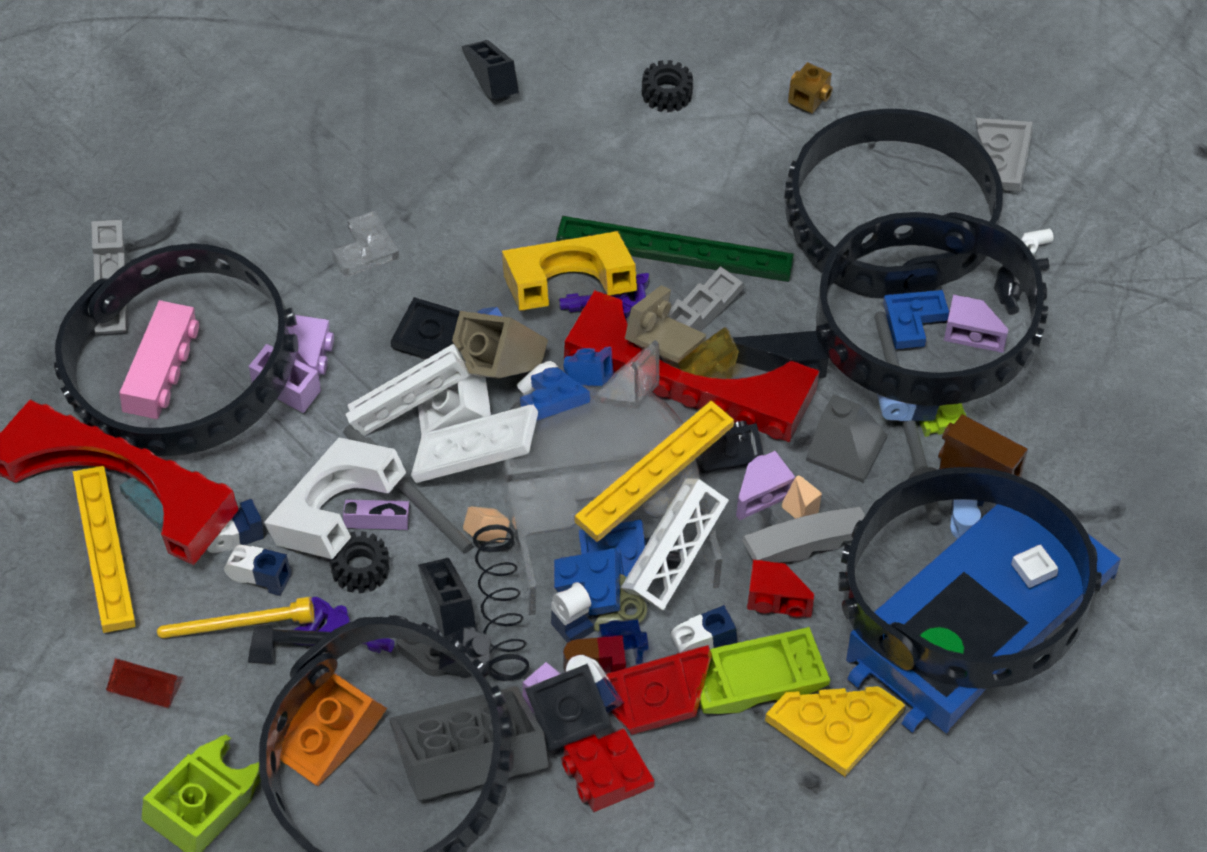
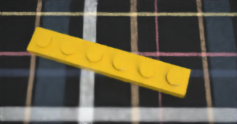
[574,401,734,542]
[72,466,136,633]

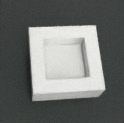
[1012,545,1058,588]

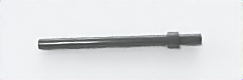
[343,425,473,553]

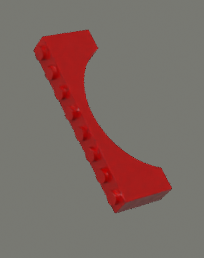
[564,290,819,443]
[0,400,239,565]

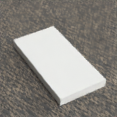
[411,404,538,483]

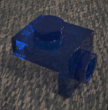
[599,619,649,664]

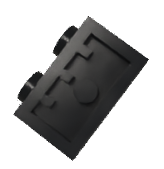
[699,421,764,473]

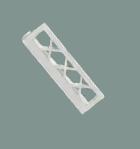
[346,344,469,436]
[621,479,729,610]

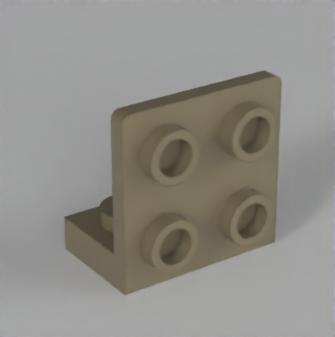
[625,285,706,362]

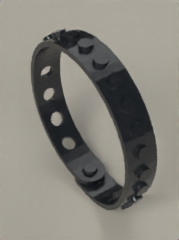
[784,109,1003,299]
[816,212,1048,406]
[54,243,298,456]
[838,467,1102,689]
[259,615,514,852]

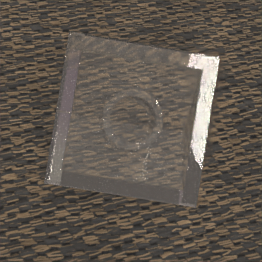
[592,340,659,409]

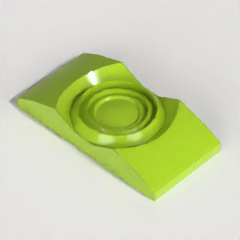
[699,627,830,714]

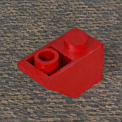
[747,559,815,618]

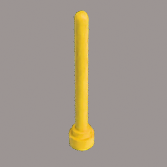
[157,596,315,638]

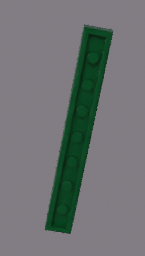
[556,216,794,282]

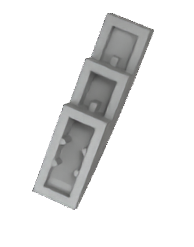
[647,266,744,361]
[742,507,865,562]

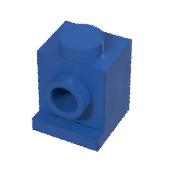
[564,347,614,386]

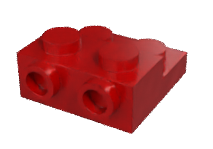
[561,728,655,813]

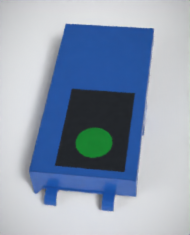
[846,504,1121,734]

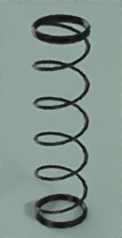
[473,524,529,681]

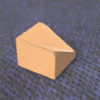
[782,475,822,519]
[463,506,510,542]

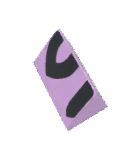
[343,500,409,530]

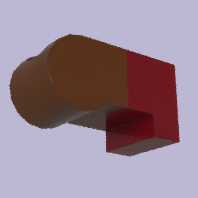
[563,635,626,673]

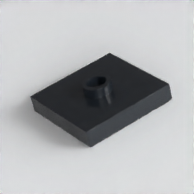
[391,297,460,358]
[525,663,612,752]

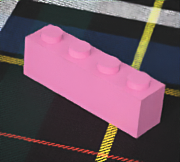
[119,300,199,419]

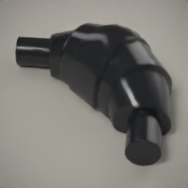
[994,258,1050,315]

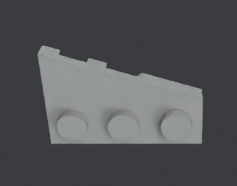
[976,118,1033,191]

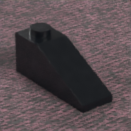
[461,40,519,101]
[730,331,829,378]
[418,558,476,637]

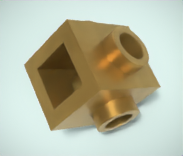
[788,62,833,114]

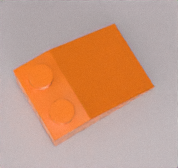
[280,672,387,786]

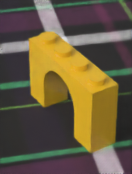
[502,231,637,311]

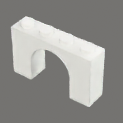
[264,437,406,559]

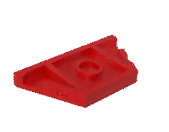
[606,645,712,735]

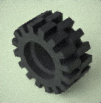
[641,60,693,113]
[330,531,389,593]

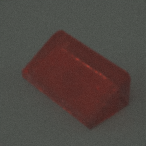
[106,658,183,708]

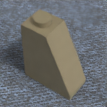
[452,311,548,379]

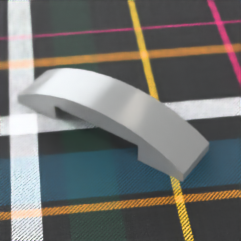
[91,220,126,334]

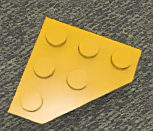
[765,686,905,777]

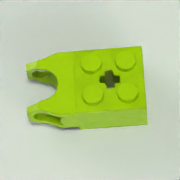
[141,734,261,852]

